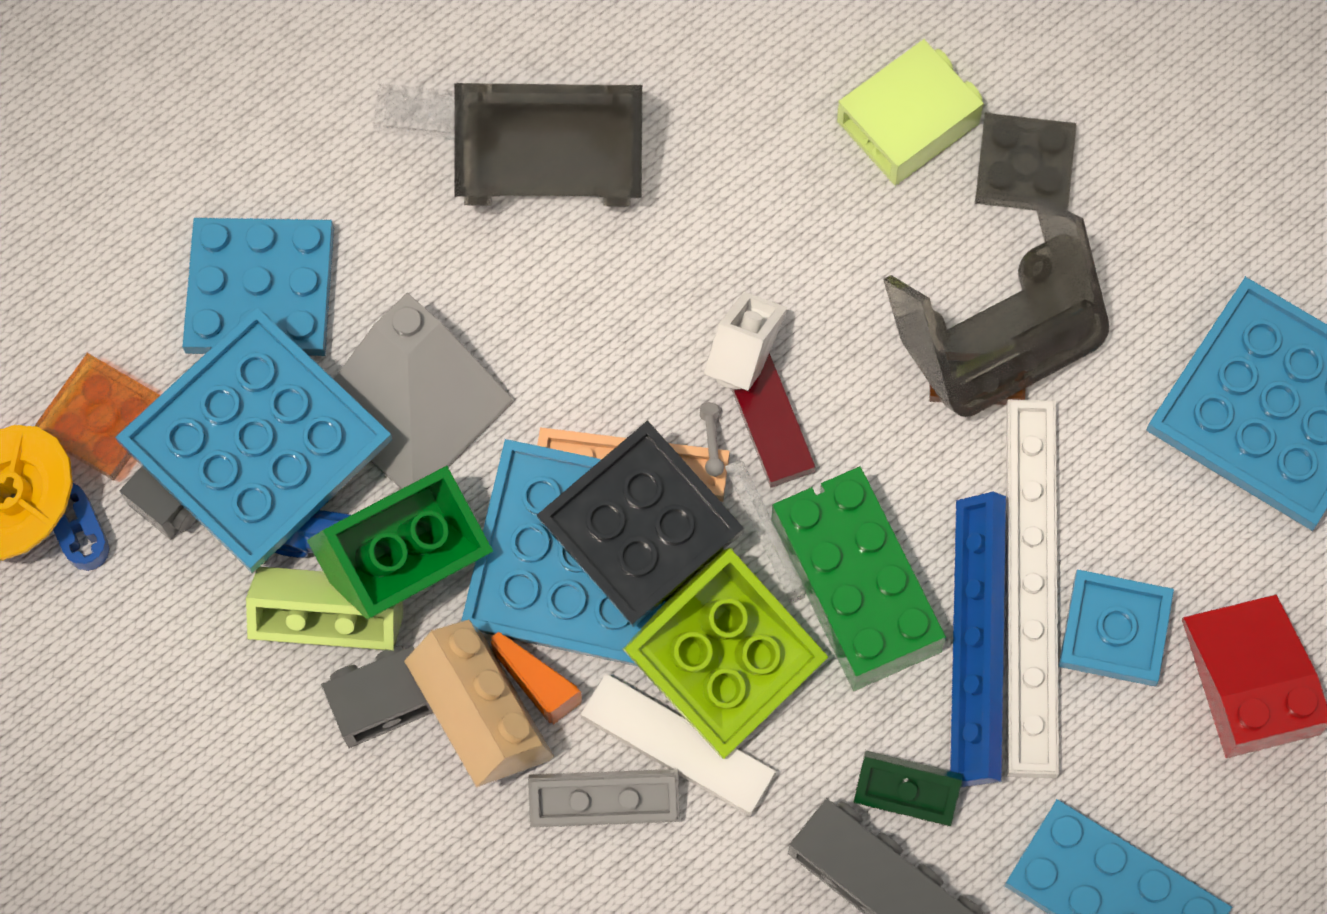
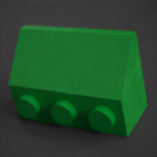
[307,465,493,620]

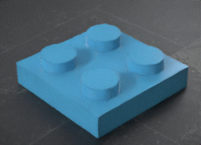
[1058,569,1174,687]

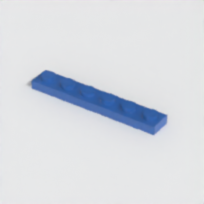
[950,491,1006,787]

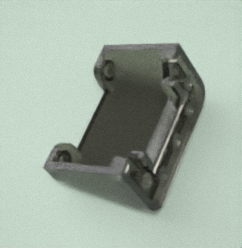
[454,83,643,207]

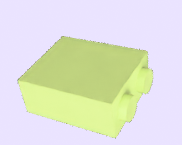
[837,39,984,186]

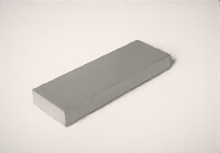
[528,769,680,827]

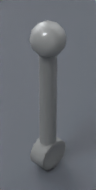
[700,402,724,477]

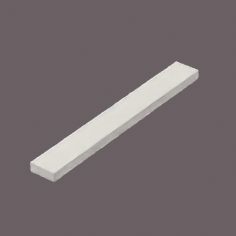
[1006,399,1059,778]

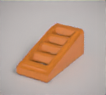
[491,632,582,725]

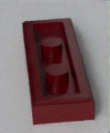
[731,353,816,488]

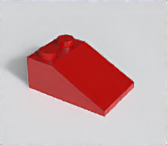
[1182,594,1327,758]

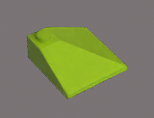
[623,548,828,759]

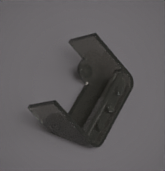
[883,198,1109,417]

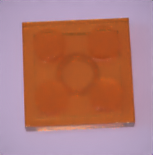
[35,353,160,481]

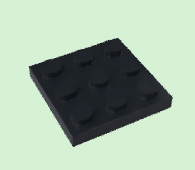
[537,420,744,628]

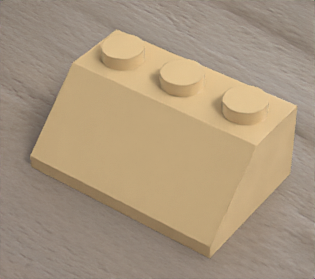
[404,619,554,787]

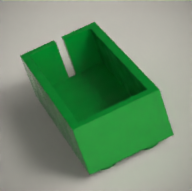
[771,466,946,692]

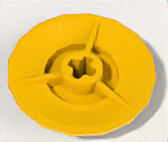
[0,425,73,560]

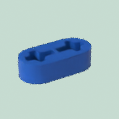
[53,483,110,571]

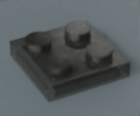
[974,113,1077,214]

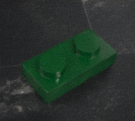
[853,750,963,827]

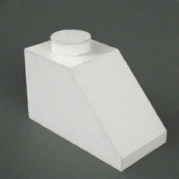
[704,292,787,391]

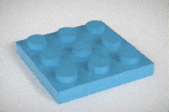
[182,218,334,356]

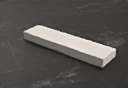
[580,673,776,817]

